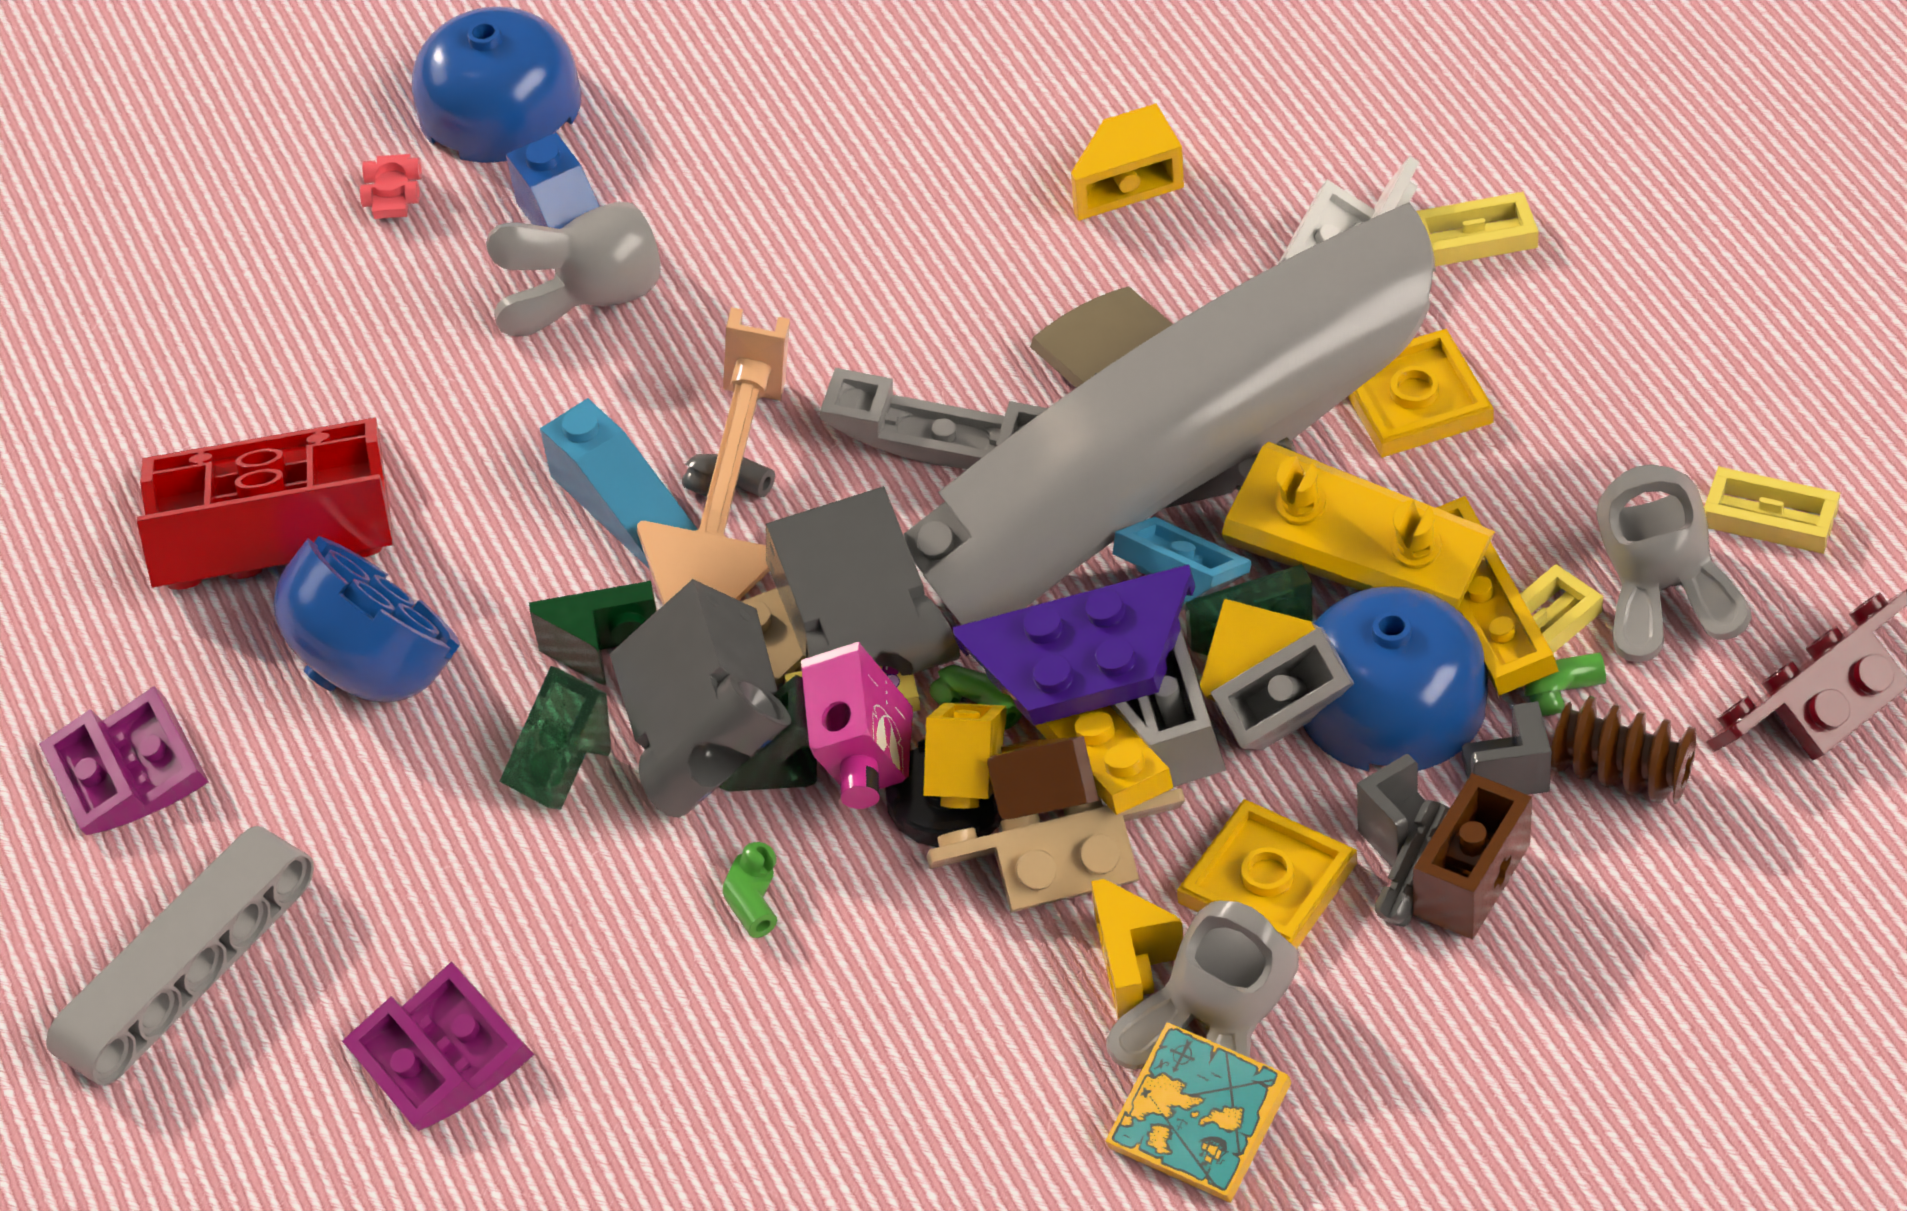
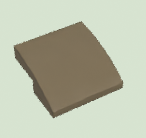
[1030,286,1173,388]

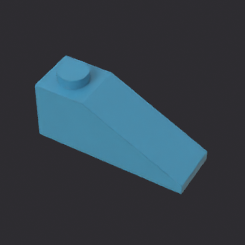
[540,398,698,569]

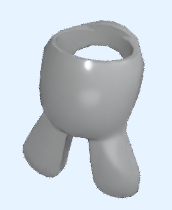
[486,201,661,336]
[1596,464,1752,663]
[1106,900,1299,1070]

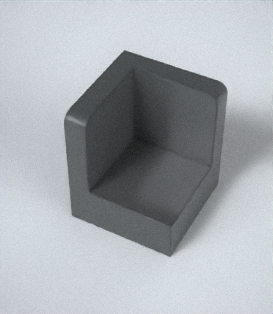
[1462,701,1551,795]
[1357,754,1426,867]

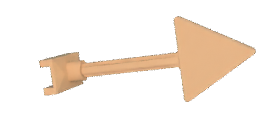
[637,307,790,605]

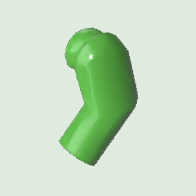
[1524,652,1606,717]
[929,664,1022,730]
[722,842,777,938]

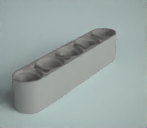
[46,826,314,1086]

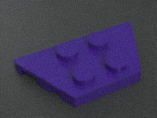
[953,564,1196,726]

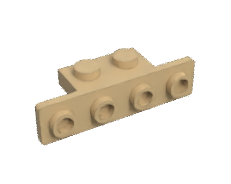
[926,788,1185,913]

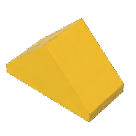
[1200,599,1318,702]

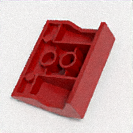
[137,417,393,590]

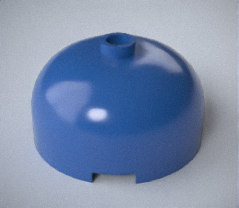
[411,6,581,163]
[274,536,460,702]
[1303,586,1488,771]

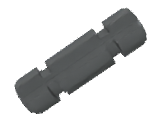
[1374,800,1450,927]

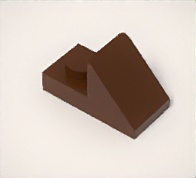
[987,736,1099,820]

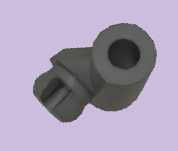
[682,454,775,497]

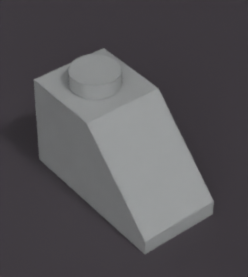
[1210,627,1354,750]

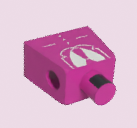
[801,642,913,809]

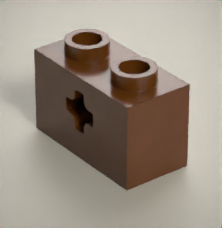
[1413,773,1532,940]

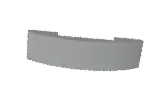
[820,368,1047,469]

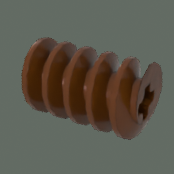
[1551,696,1696,804]

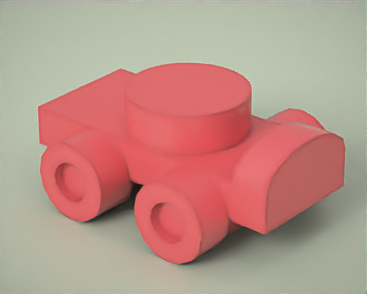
[360,154,422,219]

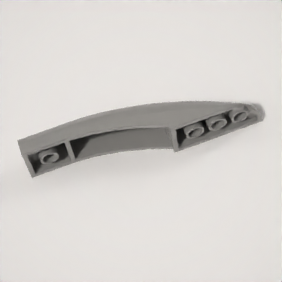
[903,202,1436,625]

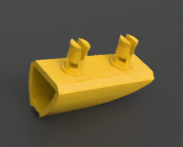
[1222,441,1495,610]

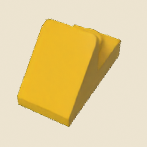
[1091,879,1183,1020]

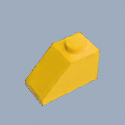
[1071,103,1184,221]
[923,702,1007,809]

